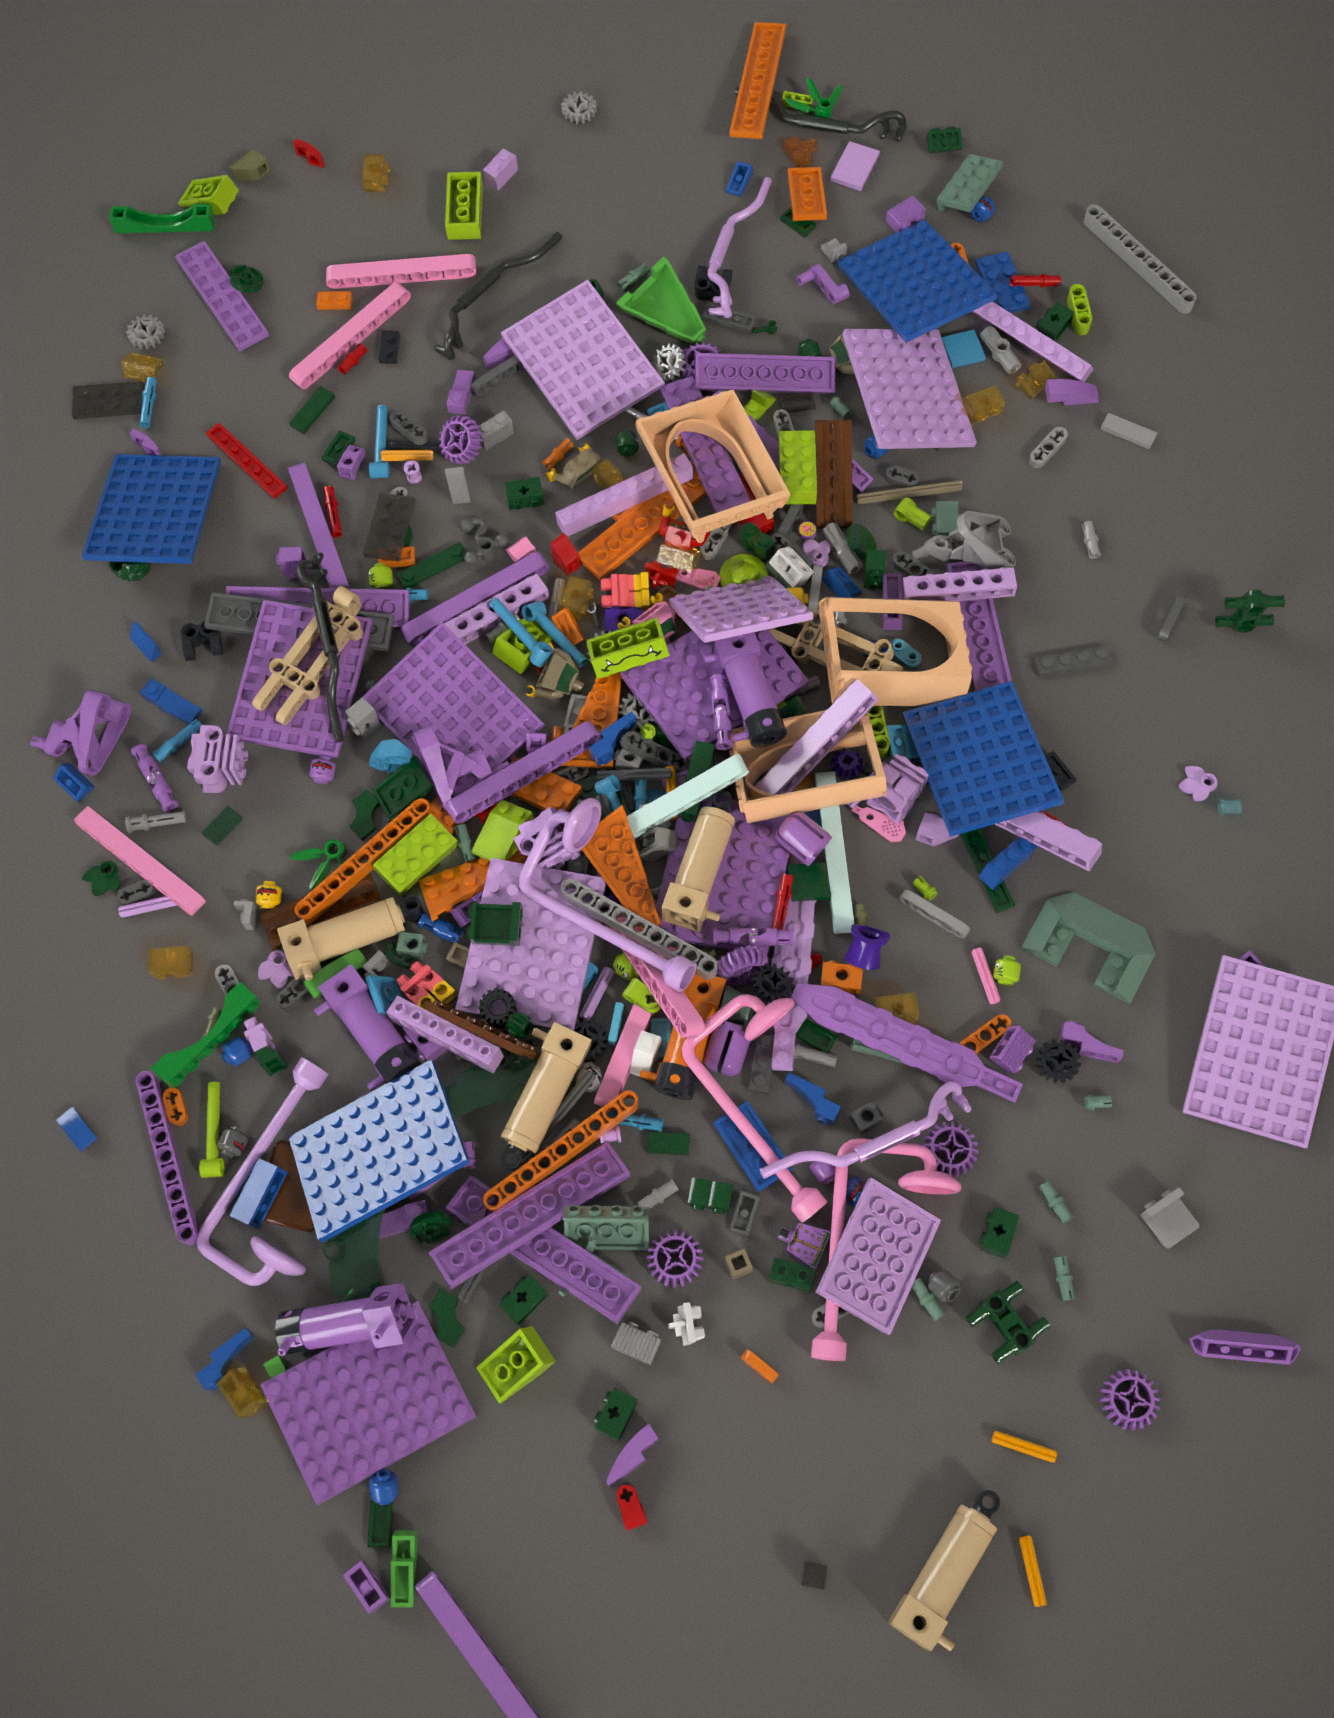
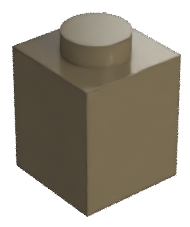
[725,1248,753,1280]

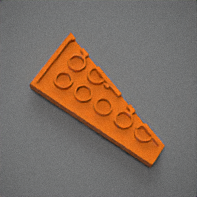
[561,671,622,769]
[582,805,662,931]
[418,849,528,922]

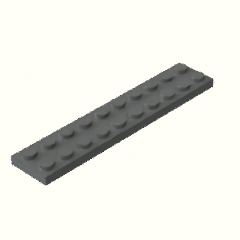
[204,592,394,652]

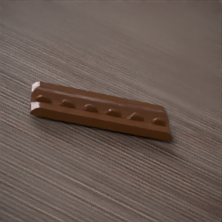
[815,420,853,528]
[260,873,381,951]
[424,1000,541,1060]

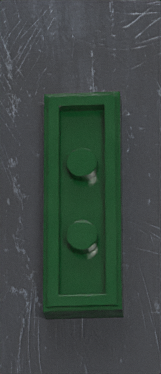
[289,386,335,434]

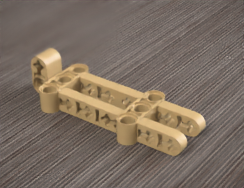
[252,586,363,726]
[768,610,905,672]

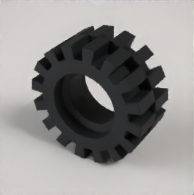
[479,988,517,1027]

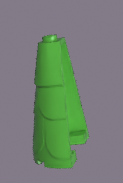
[616,256,706,345]

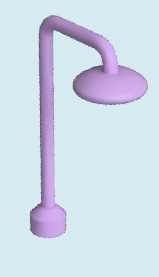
[519,798,696,992]
[196,1057,329,1286]

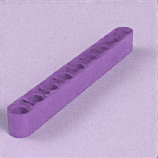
[288,462,350,589]
[401,552,550,646]
[445,721,601,824]
[136,1071,199,1246]
[415,1570,541,1718]

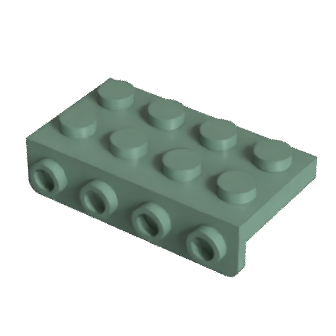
[937,154,1003,212]
[563,1205,649,1250]

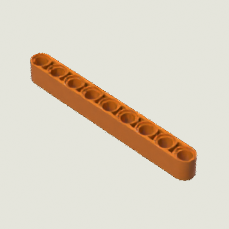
[294,798,432,925]
[483,1090,639,1212]

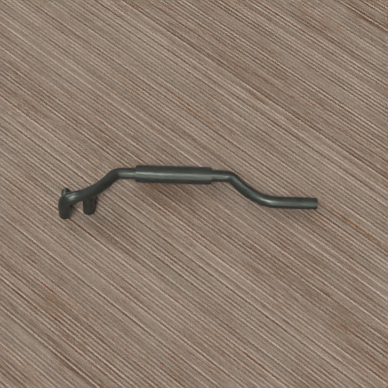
[735,87,907,142]
[435,232,562,360]
[295,552,344,742]

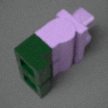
[244,1017,288,1076]

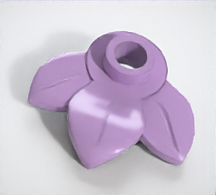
[803,539,831,567]
[1178,766,1218,801]
[258,950,294,989]

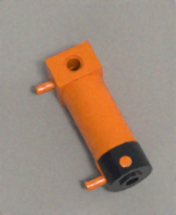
[640,974,726,1100]

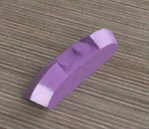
[1189,1330,1301,1365]

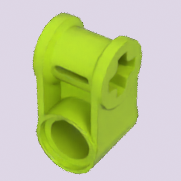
[622,978,661,1013]

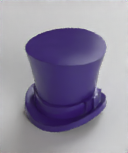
[844,924,890,970]

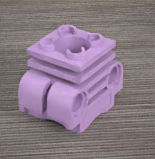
[187,725,248,793]
[866,754,929,825]
[513,807,582,869]

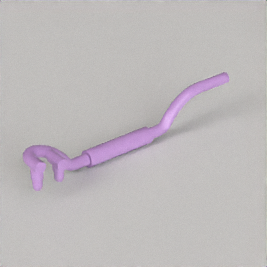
[707,177,772,318]
[759,1081,971,1179]

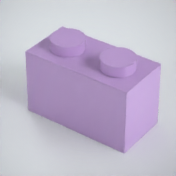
[483,148,518,191]

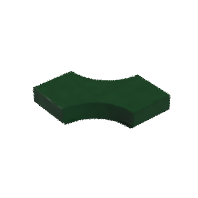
[349,789,380,841]
[429,1289,465,1348]

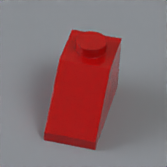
[550,532,581,576]

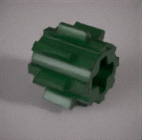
[505,1011,533,1038]

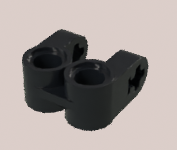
[694,265,733,300]
[180,621,224,661]

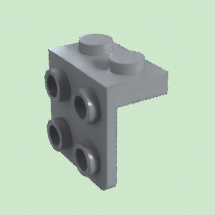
[1141,1187,1199,1249]

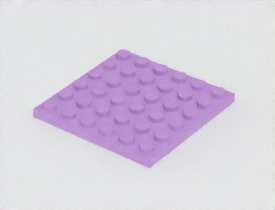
[669,576,813,643]

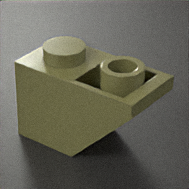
[230,149,271,181]

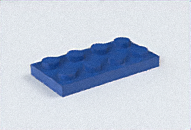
[975,251,1031,313]
[713,1101,793,1193]

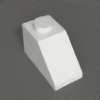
[630,1030,663,1080]

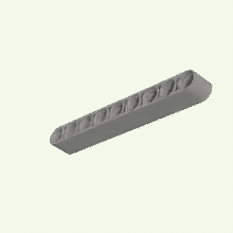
[1084,204,1197,314]
[561,879,717,980]

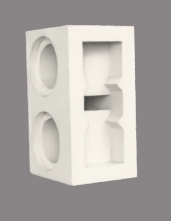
[769,546,814,588]

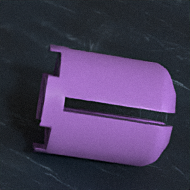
[775,811,832,866]
[703,1021,750,1076]

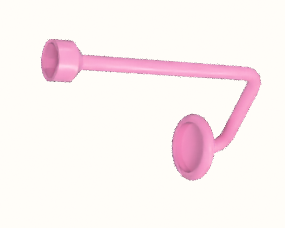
[682,994,828,1223]
[811,1138,962,1361]

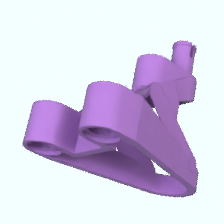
[30,689,131,776]
[411,725,509,811]

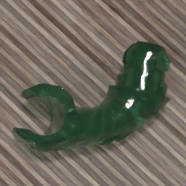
[383,942,414,970]

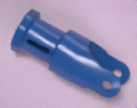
[418,912,464,942]

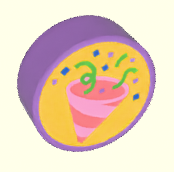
[798,521,817,540]

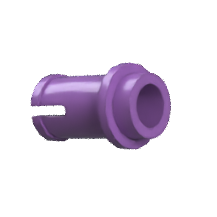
[463,1142,478,1169]

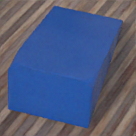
[725,161,754,197]

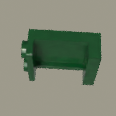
[467,901,523,946]

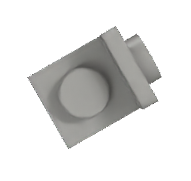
[821,238,847,263]
[234,899,258,930]
[362,950,388,977]

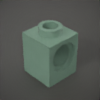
[396,932,428,960]

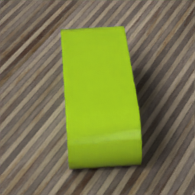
[1067,284,1092,336]
[867,705,890,758]

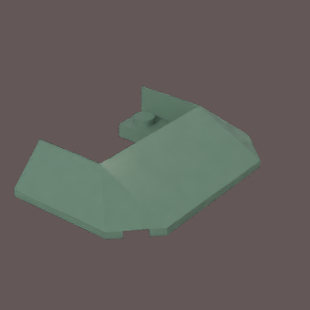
[1021,892,1156,1005]

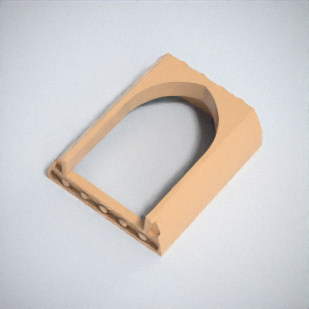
[636,390,791,543]
[818,597,972,706]
[729,710,887,823]

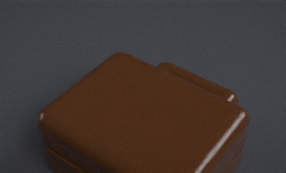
[263,1141,315,1232]

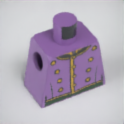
[778,1223,831,1270]

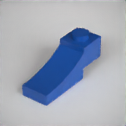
[140,678,202,724]
[589,711,637,767]
[785,1072,841,1126]
[195,1328,255,1391]

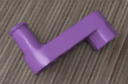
[796,264,850,305]

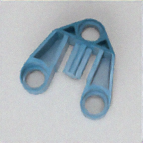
[369,739,423,774]

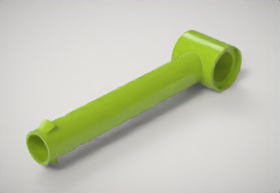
[199,1082,225,1178]

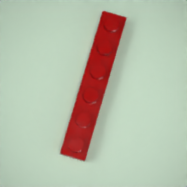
[206,423,288,500]

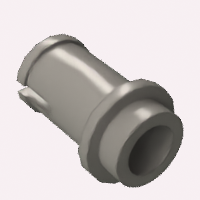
[833,611,847,628]

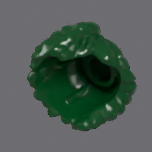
[108,561,151,581]

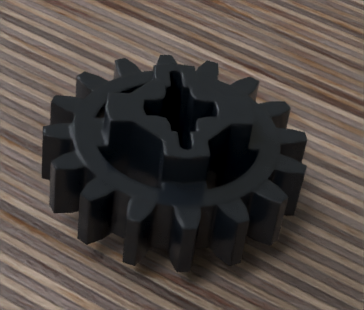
[750,963,795,1003]
[565,1018,608,1062]
[1036,1039,1082,1084]

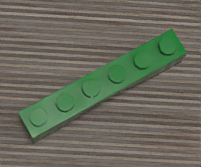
[109,204,215,234]
[151,982,261,1089]

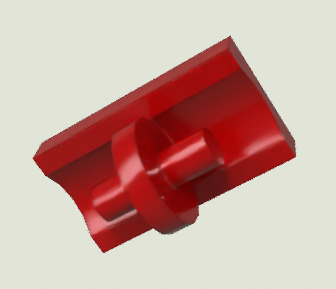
[645,560,677,590]

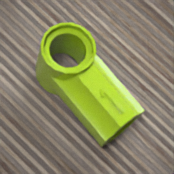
[893,497,932,530]

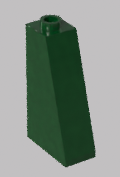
[678,740,715,822]

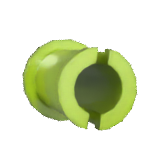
[912,876,938,901]

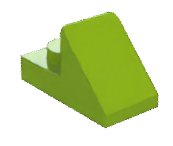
[743,390,776,422]

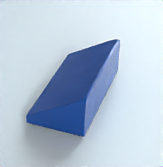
[822,567,862,598]
[130,622,162,661]
[53,764,95,802]

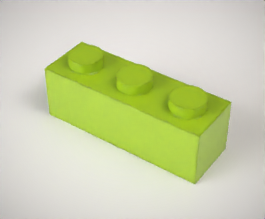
[782,91,814,111]

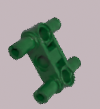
[1215,590,1285,633]
[965,1281,1051,1365]

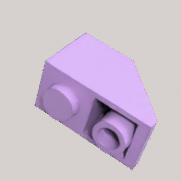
[916,813,959,846]

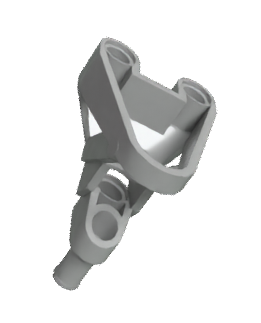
[912,511,1016,570]

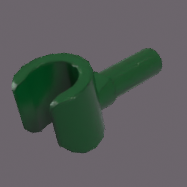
[753,320,777,334]

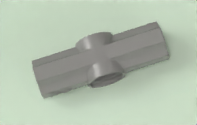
[980,326,1021,375]
[823,522,863,575]

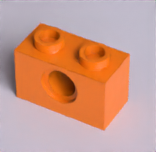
[820,960,863,995]

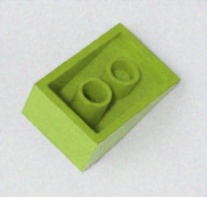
[178,175,239,215]
[492,618,554,674]
[472,799,534,861]
[476,1326,556,1404]

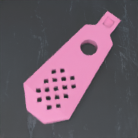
[667,566,720,591]
[851,805,906,843]

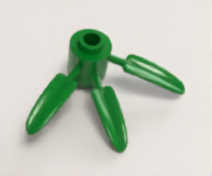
[786,77,842,119]
[289,839,351,890]

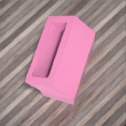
[506,536,536,563]

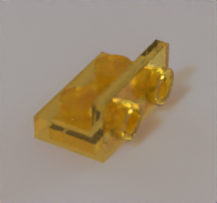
[122,352,163,382]
[1013,360,1057,399]

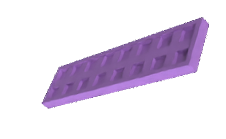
[175,241,269,352]

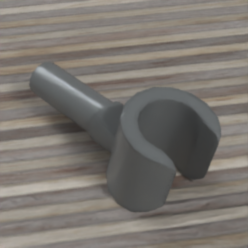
[586,601,600,627]

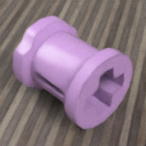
[404,461,422,484]
[599,1124,621,1145]

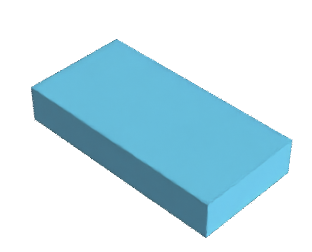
[608,1002,624,1047]
[651,1018,671,1059]

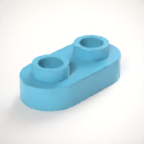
[890,639,921,670]

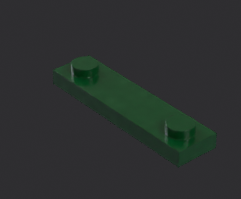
[396,542,467,590]

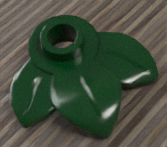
[82,861,120,896]

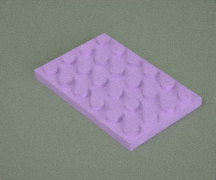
[816,1178,941,1335]

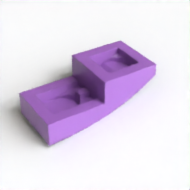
[129,428,161,455]
[527,732,547,754]

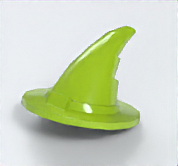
[719,554,768,588]

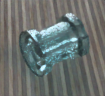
[1218,798,1242,816]

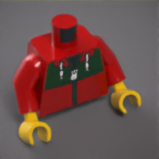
[659,504,715,550]

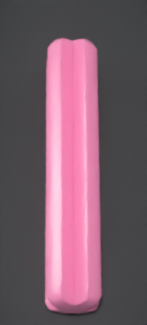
[972,947,1000,1005]

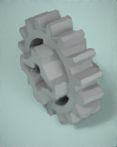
[561,91,597,124]
[126,314,165,350]
[651,343,686,383]
[618,693,656,731]

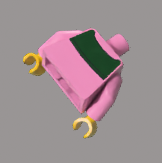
[618,593,676,645]

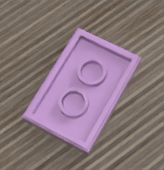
[830,141,880,191]

